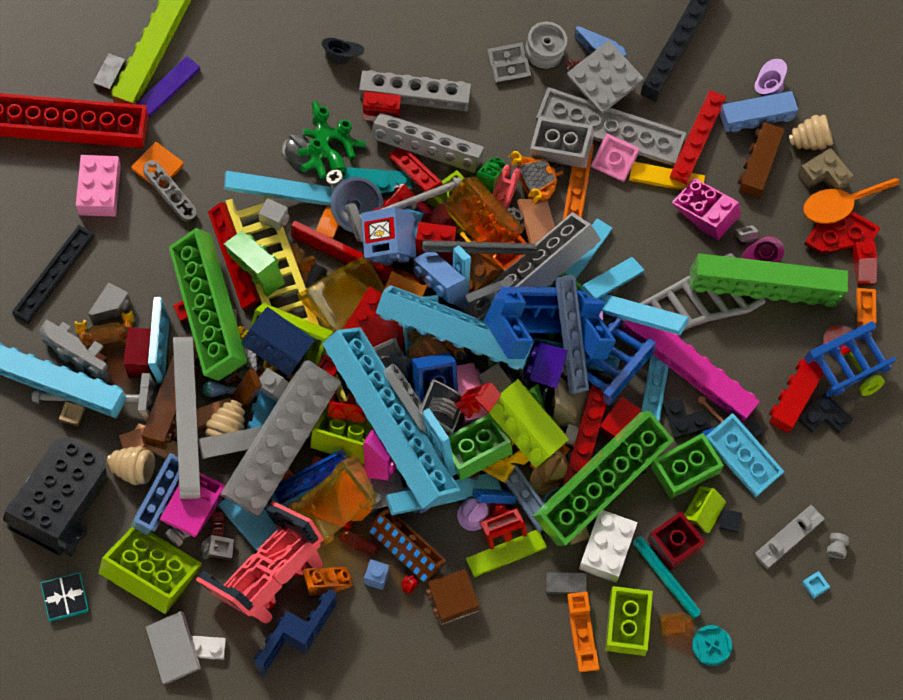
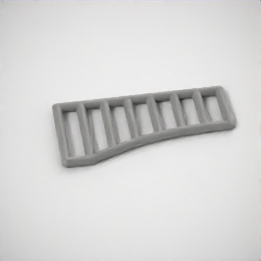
[620,253,766,331]

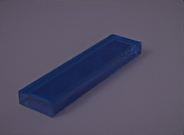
[275,449,352,504]

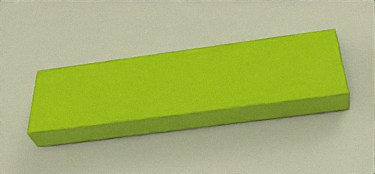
[466,530,547,578]

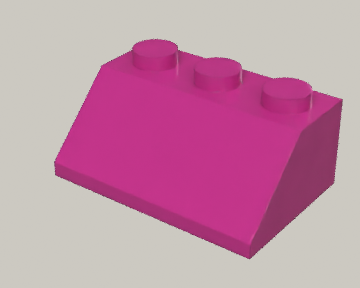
[363,428,396,480]

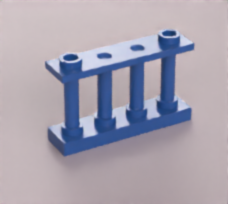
[585,318,656,406]
[804,321,897,397]

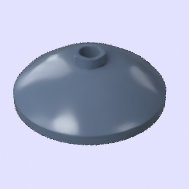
[330,177,384,233]

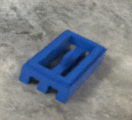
[472,488,517,504]

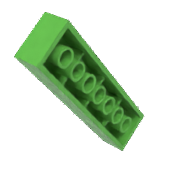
[169,228,248,381]
[689,253,848,307]
[532,411,674,546]

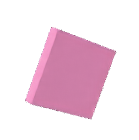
[591,134,640,182]

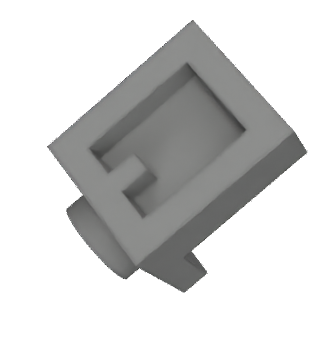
[201,535,234,560]

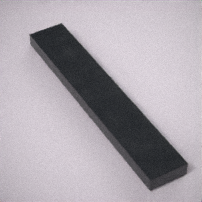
[12,225,95,324]

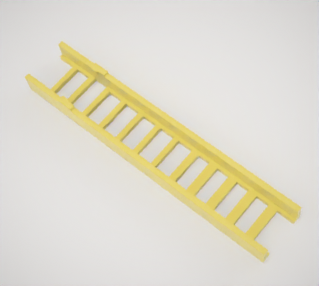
[226,196,347,404]

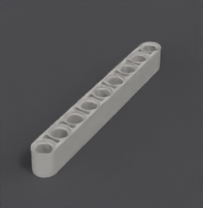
[173,337,200,499]

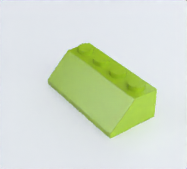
[249,303,334,366]
[489,379,569,468]

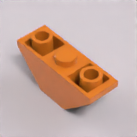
[303,567,353,597]

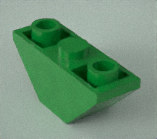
[476,157,508,194]

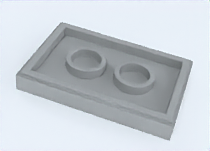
[146,611,201,684]

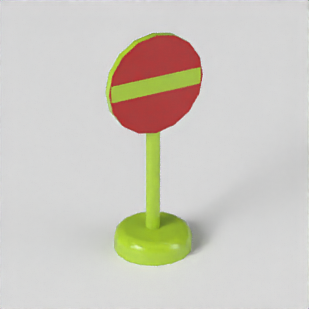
[823,325,885,396]

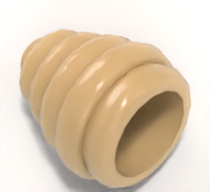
[789,115,833,151]
[205,400,245,437]
[107,446,155,485]

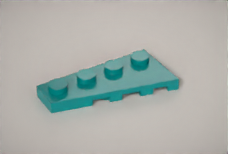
[343,167,412,196]

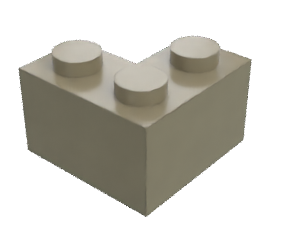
[798,148,854,190]

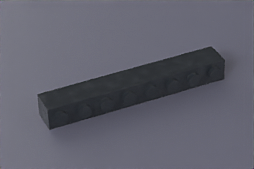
[640,0,714,102]

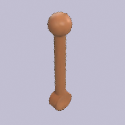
[698,396,724,423]

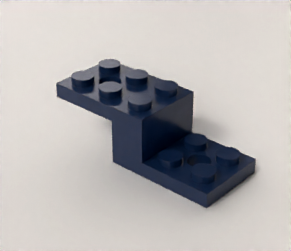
[254,589,337,676]

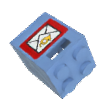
[361,207,416,266]

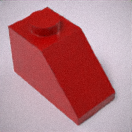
[851,241,877,286]

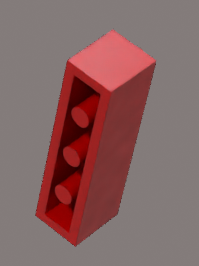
[769,359,824,433]

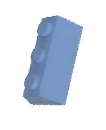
[413,252,468,309]

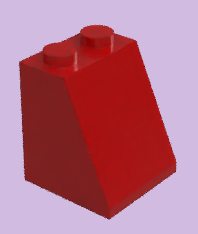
[413,222,456,275]

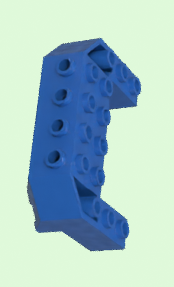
[484,286,616,359]

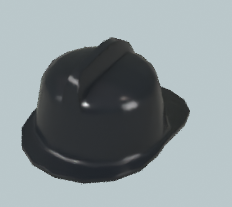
[321,38,364,64]

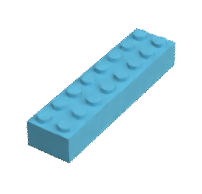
[376,285,535,370]

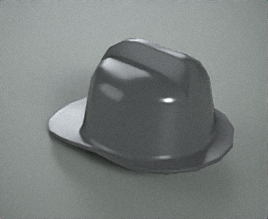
[282,134,316,173]

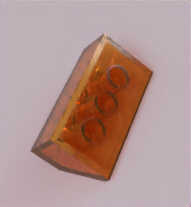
[443,177,524,258]

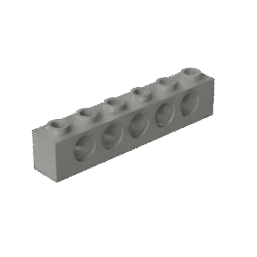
[359,70,471,112]
[371,112,484,173]

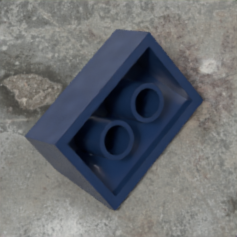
[241,307,315,377]

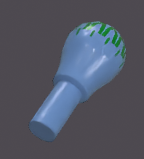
[202,380,237,397]

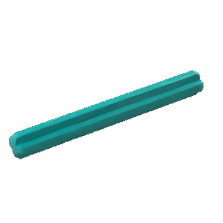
[633,536,701,619]

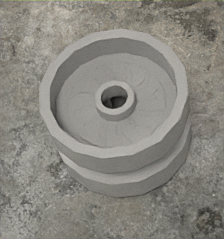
[525,21,567,69]

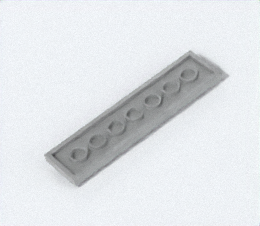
[536,87,686,166]

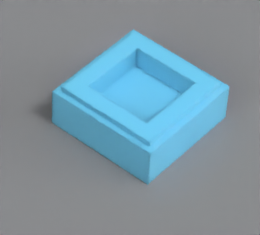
[802,571,830,599]

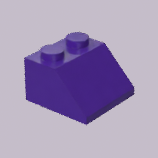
[524,341,568,388]

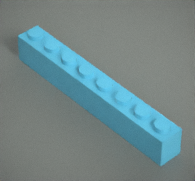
[0,343,127,418]

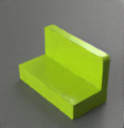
[684,486,726,533]

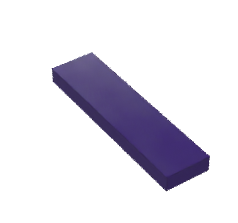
[136,56,201,117]

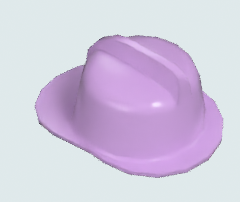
[754,59,787,96]
[457,497,491,531]

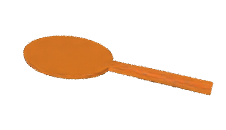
[803,178,899,224]

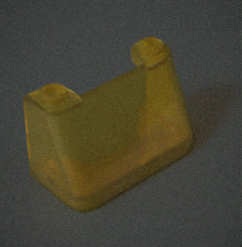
[297,255,385,331]
[289,455,377,545]

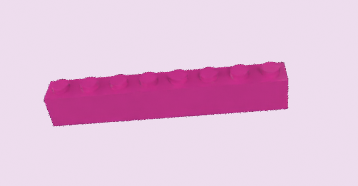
[621,320,760,423]

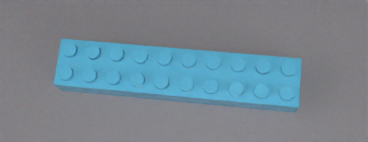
[323,327,461,509]

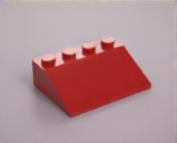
[343,286,405,350]

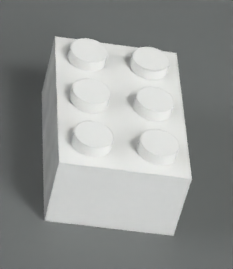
[579,510,638,583]

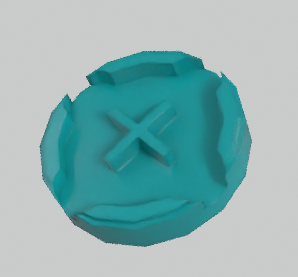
[692,625,732,666]

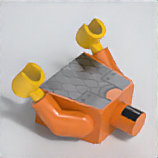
[508,151,563,203]

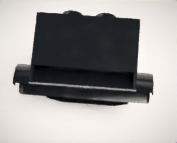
[3,437,107,556]

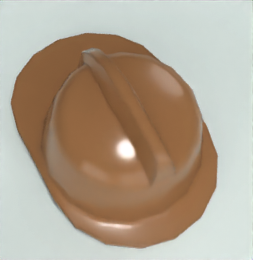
[530,451,568,495]

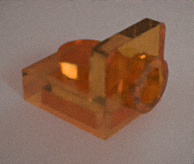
[290,243,316,272]
[661,612,693,636]

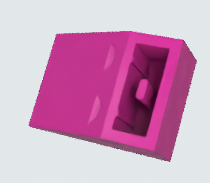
[672,178,741,240]
[160,472,226,537]

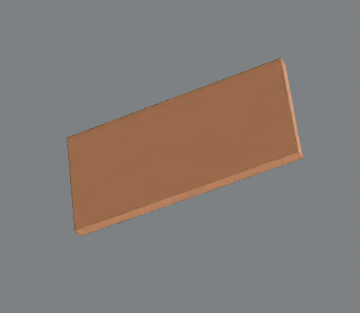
[517,199,555,244]

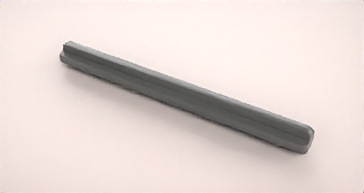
[422,241,536,255]

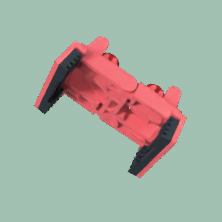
[196,501,324,624]

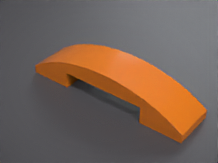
[567,592,599,673]

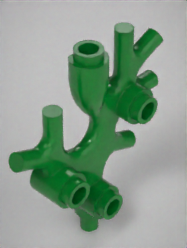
[297,101,366,179]

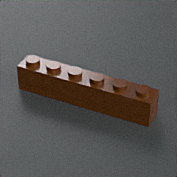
[141,335,200,450]

